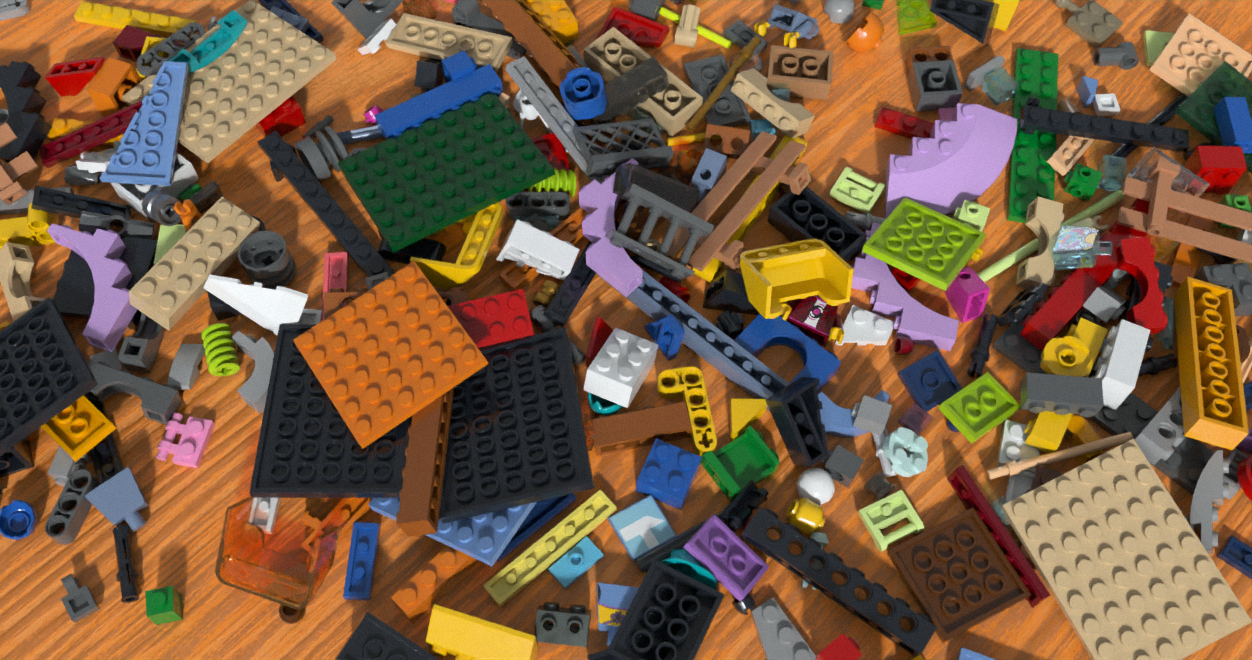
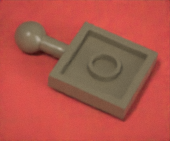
[1054,0,1124,48]

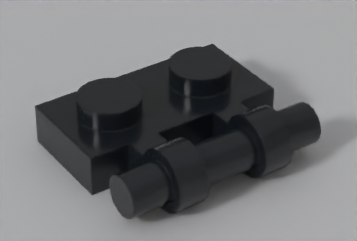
[997,283,1048,327]

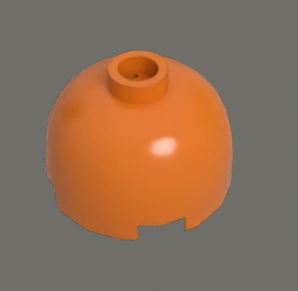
[844,11,884,53]

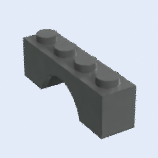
[118,312,166,373]
[84,360,182,425]

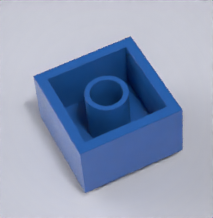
[636,439,702,510]

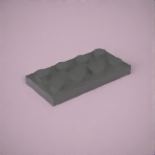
[683,54,751,127]

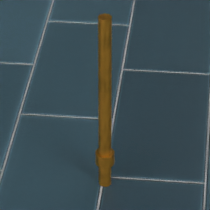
[686,36,761,132]

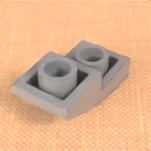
[167,344,205,390]

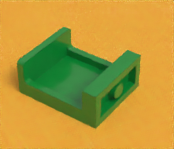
[701,425,780,502]

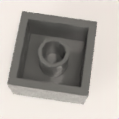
[907,60,963,112]

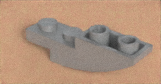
[1190,450,1229,554]

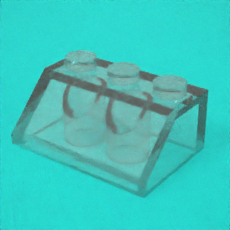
[1127,147,1210,214]

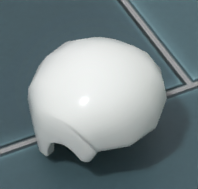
[796,468,835,505]

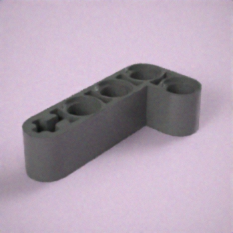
[452,0,527,60]

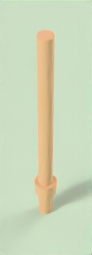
[986,432,1133,480]

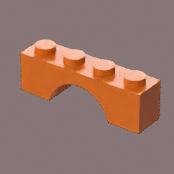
[391,546,479,624]

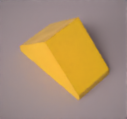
[729,398,768,441]

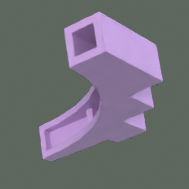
[579,158,643,297]
[850,222,959,351]
[47,224,137,352]

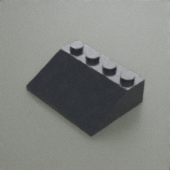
[606,559,725,660]

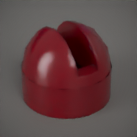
[894,336,914,355]

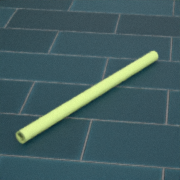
[977,190,1125,282]

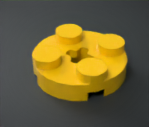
[1040,336,1093,377]

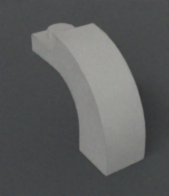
[232,331,274,414]

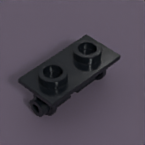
[720,480,769,532]

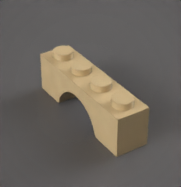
[731,68,815,139]
[1016,196,1064,288]
[0,242,46,322]

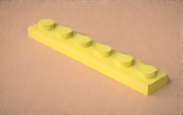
[483,490,617,607]

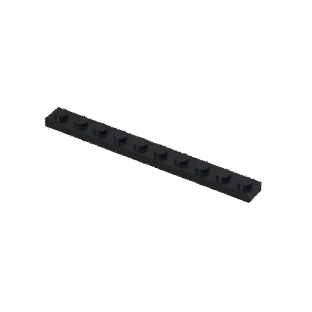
[257,131,395,277]

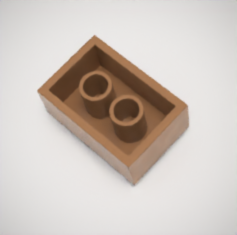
[767,45,833,100]

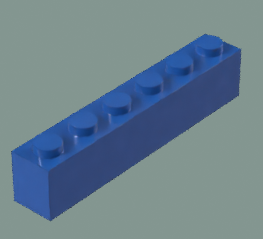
[375,64,503,140]

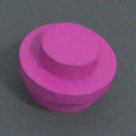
[363,104,384,124]

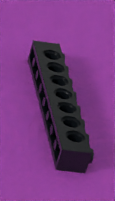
[741,507,937,657]

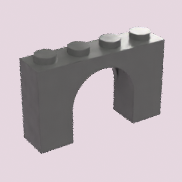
[332,0,403,39]

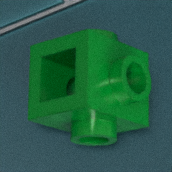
[1064,163,1103,201]

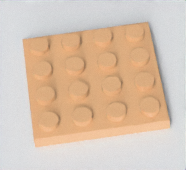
[1149,13,1252,115]

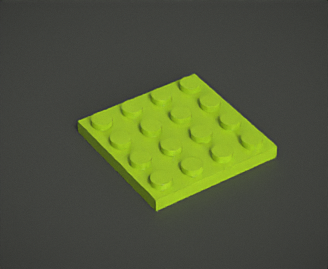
[862,197,986,291]

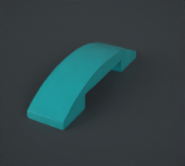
[168,9,248,73]

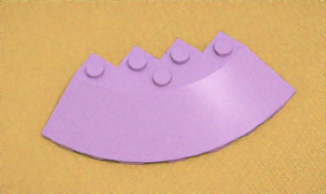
[884,103,1017,219]

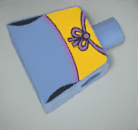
[597,582,639,646]

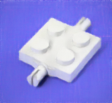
[76,148,118,173]

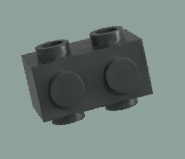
[534,602,591,647]

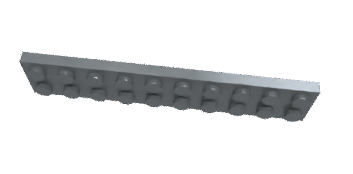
[992,316,1214,495]

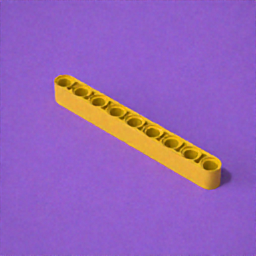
[692,135,808,283]

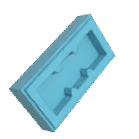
[548,536,603,590]

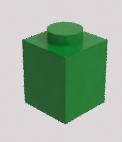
[145,586,183,625]

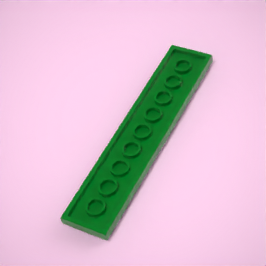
[1007,48,1058,223]

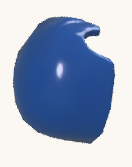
[0,500,39,540]

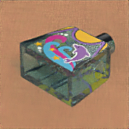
[1053,225,1113,270]

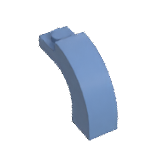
[818,390,890,438]

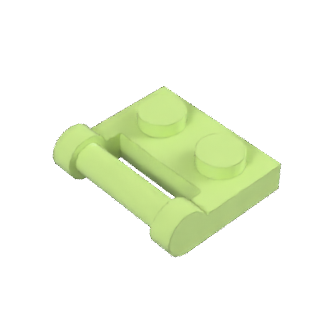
[829,166,886,214]
[858,490,925,552]

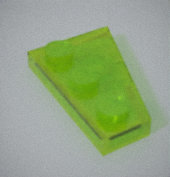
[896,0,938,35]

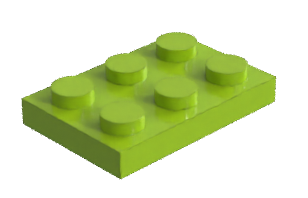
[938,372,1021,444]

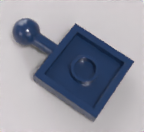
[897,350,963,432]

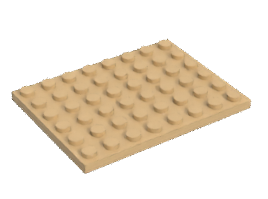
[122,0,336,164]
[1001,438,1252,660]

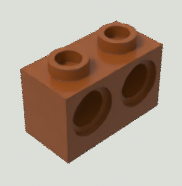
[905,46,953,75]
[703,124,750,159]

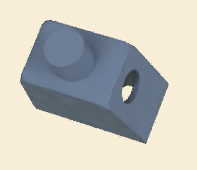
[690,148,727,205]
[84,467,149,532]

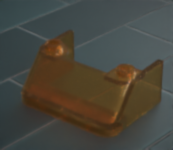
[215,497,341,609]

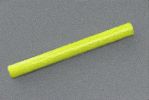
[659,7,732,49]

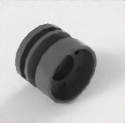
[295,125,349,182]
[238,230,297,290]

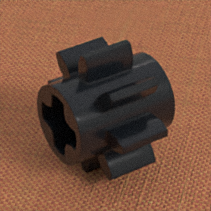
[716,310,744,339]

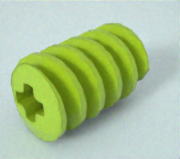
[528,168,576,198]
[201,323,240,377]

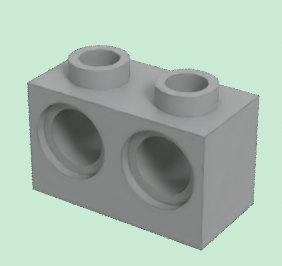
[1083,285,1126,323]

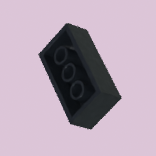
[767,186,868,263]

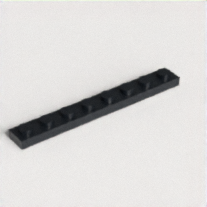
[1020,105,1189,152]

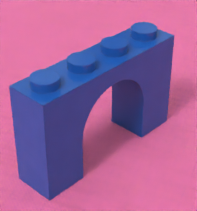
[1214,97,1252,154]
[734,314,841,393]

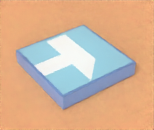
[608,495,677,563]

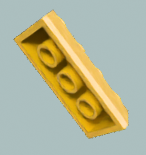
[426,604,538,660]

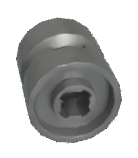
[142,190,183,226]

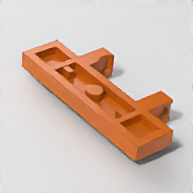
[301,498,373,563]

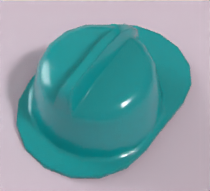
[661,549,717,590]

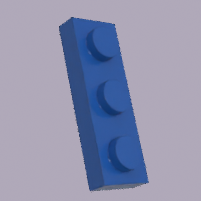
[343,522,380,601]

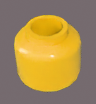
[786,497,825,535]

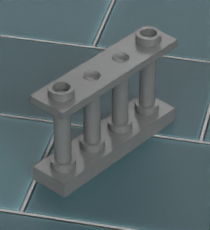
[604,183,714,279]

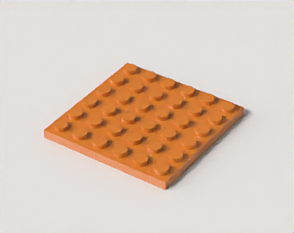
[293,261,488,448]

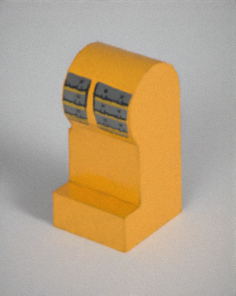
[1063,416,1107,466]

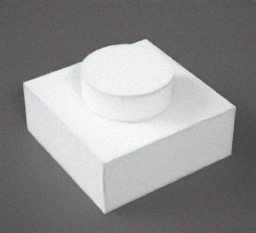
[1092,93,1120,116]

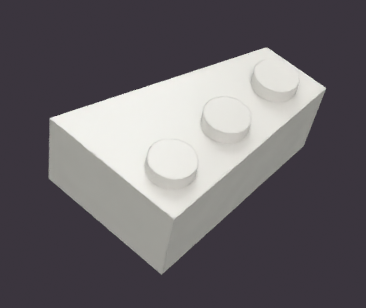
[496,219,579,280]

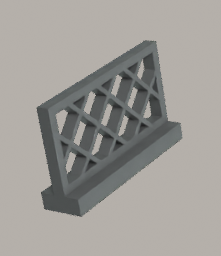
[573,118,674,177]

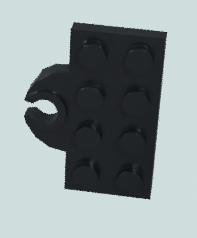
[335,612,439,660]

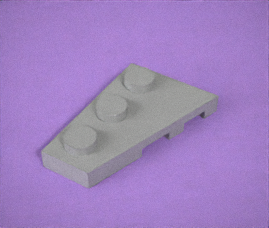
[751,597,816,660]

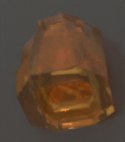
[403,0,437,20]

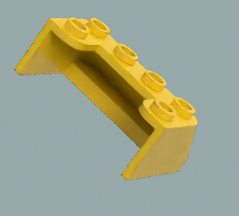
[740,239,854,319]

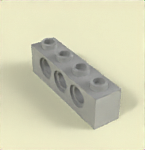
[1135,387,1186,465]

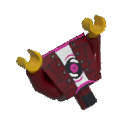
[780,295,845,347]

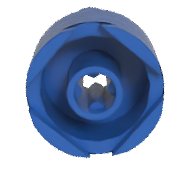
[560,67,607,120]

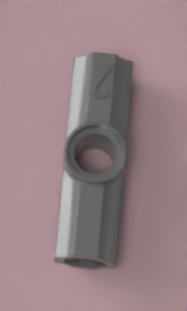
[79,211,154,239]

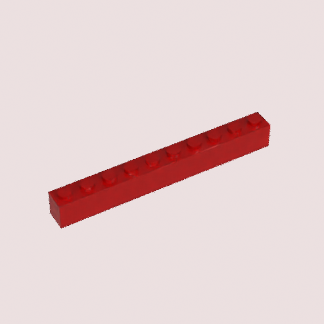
[1020,198,1170,351]

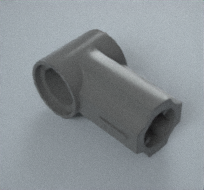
[1093,42,1139,70]

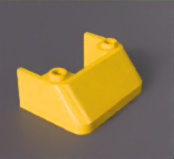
[410,202,503,289]

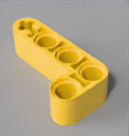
[0,203,59,250]
[657,366,717,460]

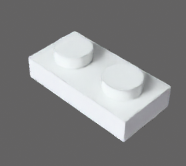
[357,19,396,55]

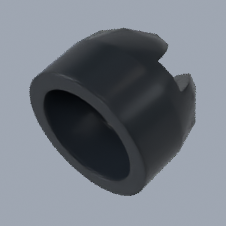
[732,593,755,615]

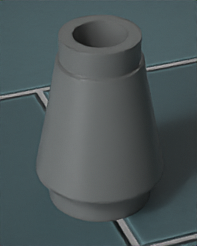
[64,164,101,186]

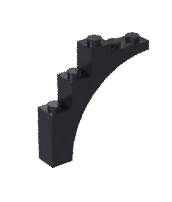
[0,61,52,163]

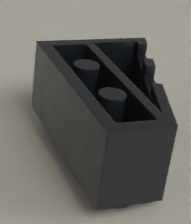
[930,0,1000,45]
[765,377,828,467]

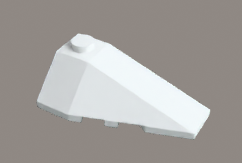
[203,274,308,335]

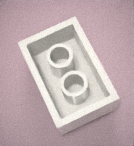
[111,152,199,221]
[1091,319,1150,410]
[583,327,658,408]

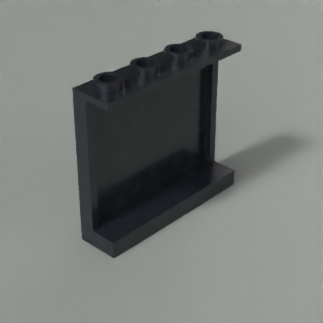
[52,233,158,330]

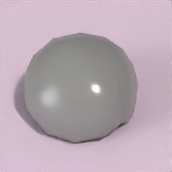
[824,0,855,24]

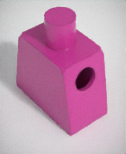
[945,267,990,323]

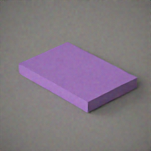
[684,514,769,601]

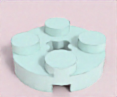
[883,427,928,477]

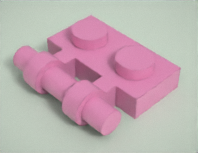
[156,413,215,468]

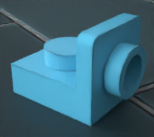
[750,119,776,145]

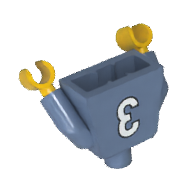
[754,4,819,48]

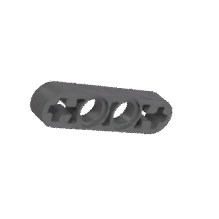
[137,22,205,76]

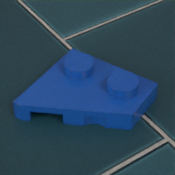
[644,314,685,361]

